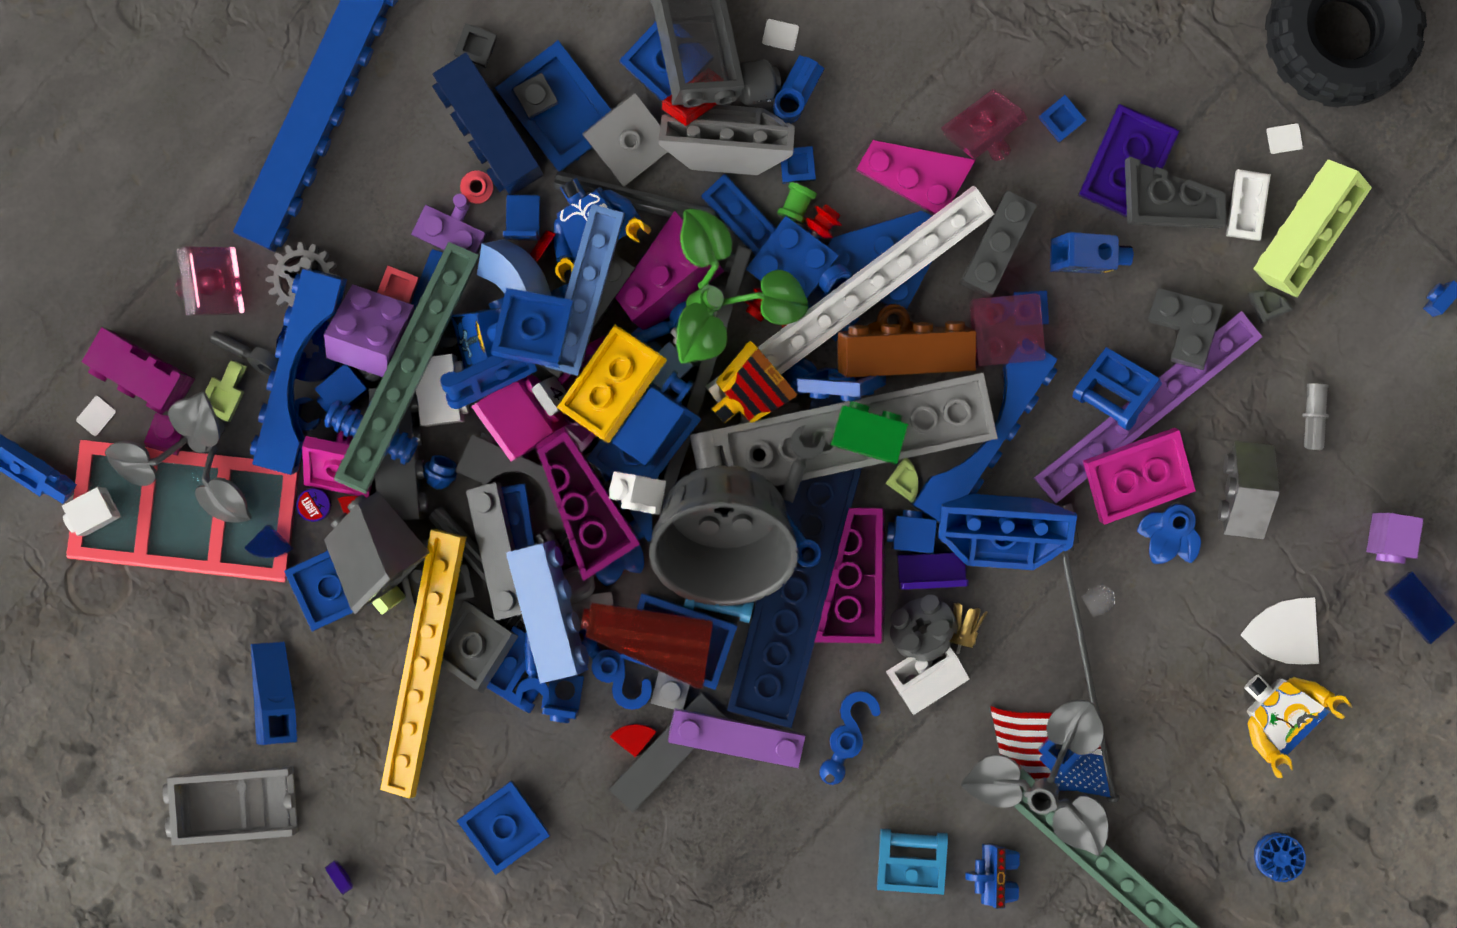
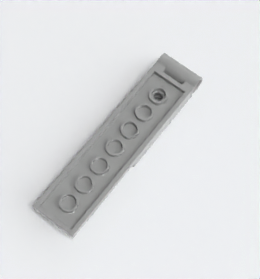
[690,373,998,486]

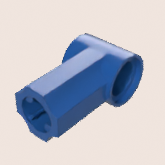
[773,55,824,124]

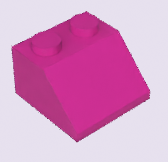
[472,374,568,461]

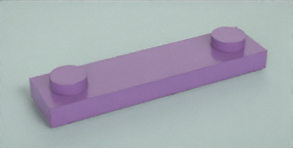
[667,708,805,768]

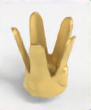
[950,603,988,654]

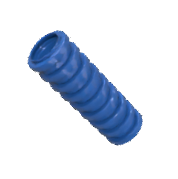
[324,400,418,465]

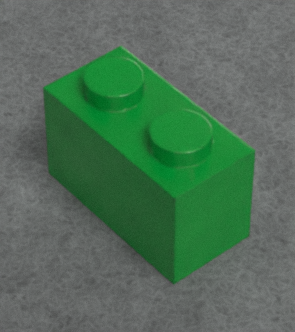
[830,401,908,464]

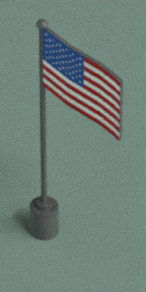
[990,503,1120,803]

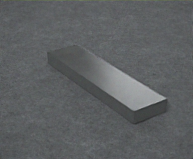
[609,693,725,813]

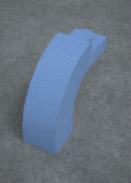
[477,239,551,296]

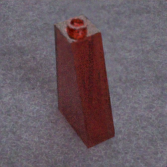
[581,602,713,689]

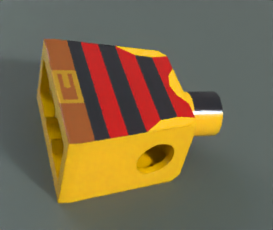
[711,341,798,424]

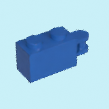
[612,370,693,467]

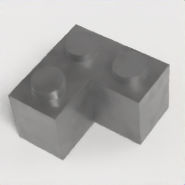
[1218,441,1280,539]

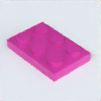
[1083,427,1196,525]

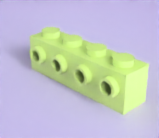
[1253,159,1372,297]

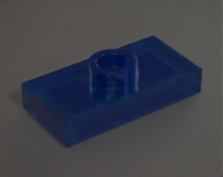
[1384,572,1456,644]

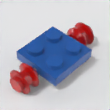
[744,204,842,322]

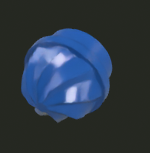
[424,455,457,489]

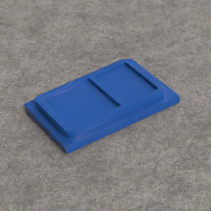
[495,40,611,172]

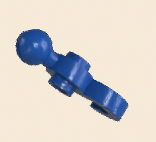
[578,629,652,710]
[819,691,880,785]

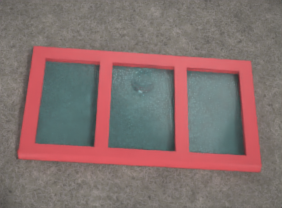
[66,440,300,583]

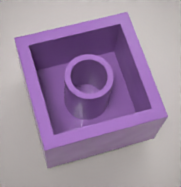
[324,284,414,377]

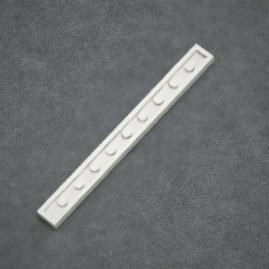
[705,186,995,403]

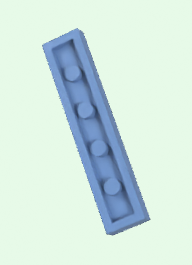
[545,204,625,376]

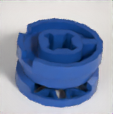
[1254,832,1306,882]

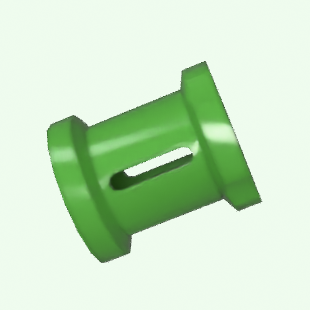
[777,182,817,225]

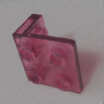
[969,294,1046,368]

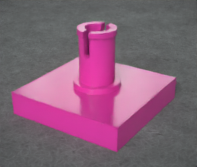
[302,431,372,498]

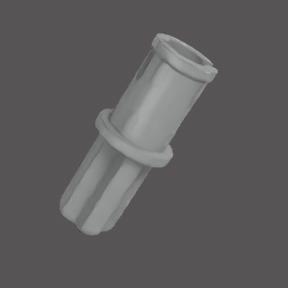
[1302,383,1330,450]

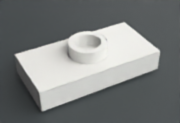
[1226,169,1271,241]

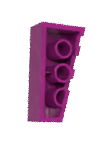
[536,426,640,581]
[814,508,886,644]

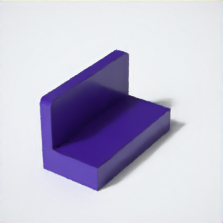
[897,553,969,590]

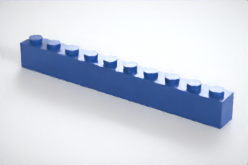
[233,0,398,252]

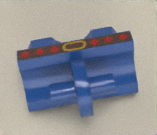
[965,843,1020,909]

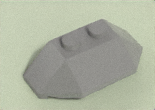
[659,104,795,175]

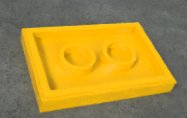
[557,325,667,444]

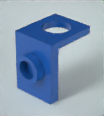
[503,195,540,241]
[542,675,584,723]

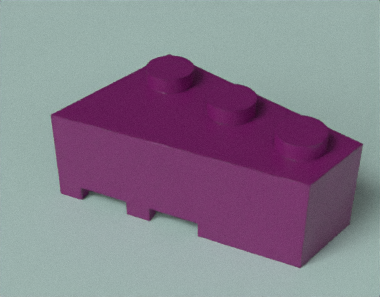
[615,211,724,330]
[81,327,195,415]

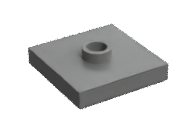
[582,92,667,187]

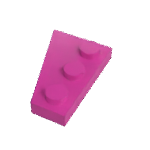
[856,140,975,214]

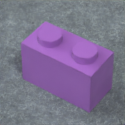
[1366,513,1424,564]

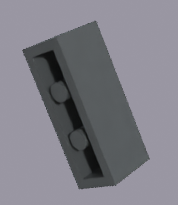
[959,190,1037,298]

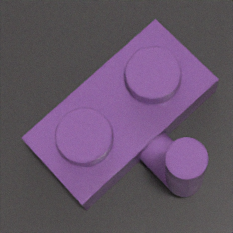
[411,194,487,254]

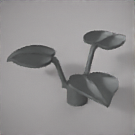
[105,391,252,523]
[961,700,1109,856]

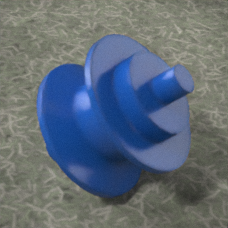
[781,358,817,395]

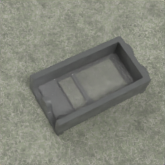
[650,0,745,107]

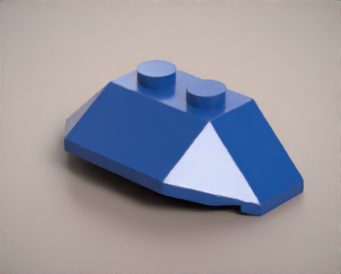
[938,494,1077,570]

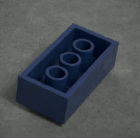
[432,52,544,195]

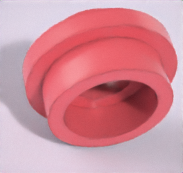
[460,170,494,204]

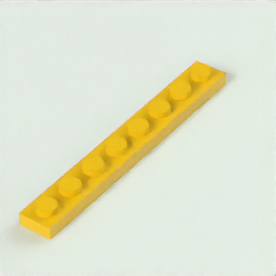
[380,529,466,799]

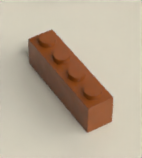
[838,321,976,377]

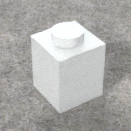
[62,487,121,536]

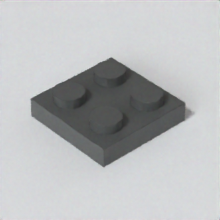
[441,600,518,693]

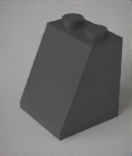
[324,491,430,614]

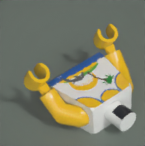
[1244,674,1352,778]

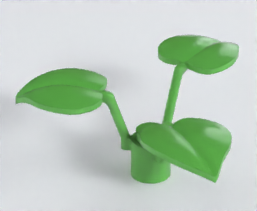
[677,209,808,363]

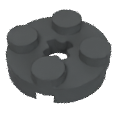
[890,594,958,662]

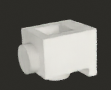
[609,472,666,515]

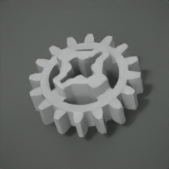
[265,242,340,307]

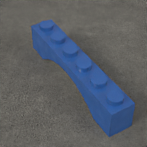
[250,268,347,475]
[911,337,1058,523]

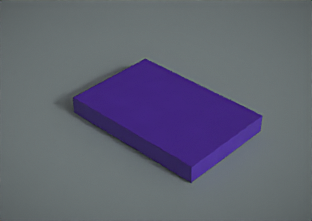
[1077,104,1180,217]

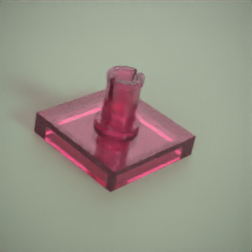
[941,89,1028,161]
[175,247,245,316]

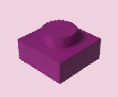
[144,413,184,456]

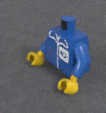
[553,178,651,283]

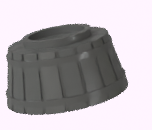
[649,466,798,606]

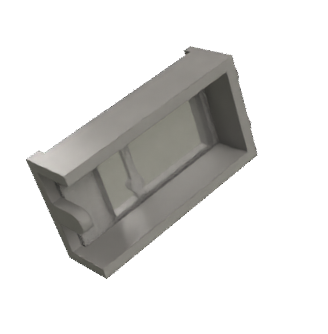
[163,766,298,846]

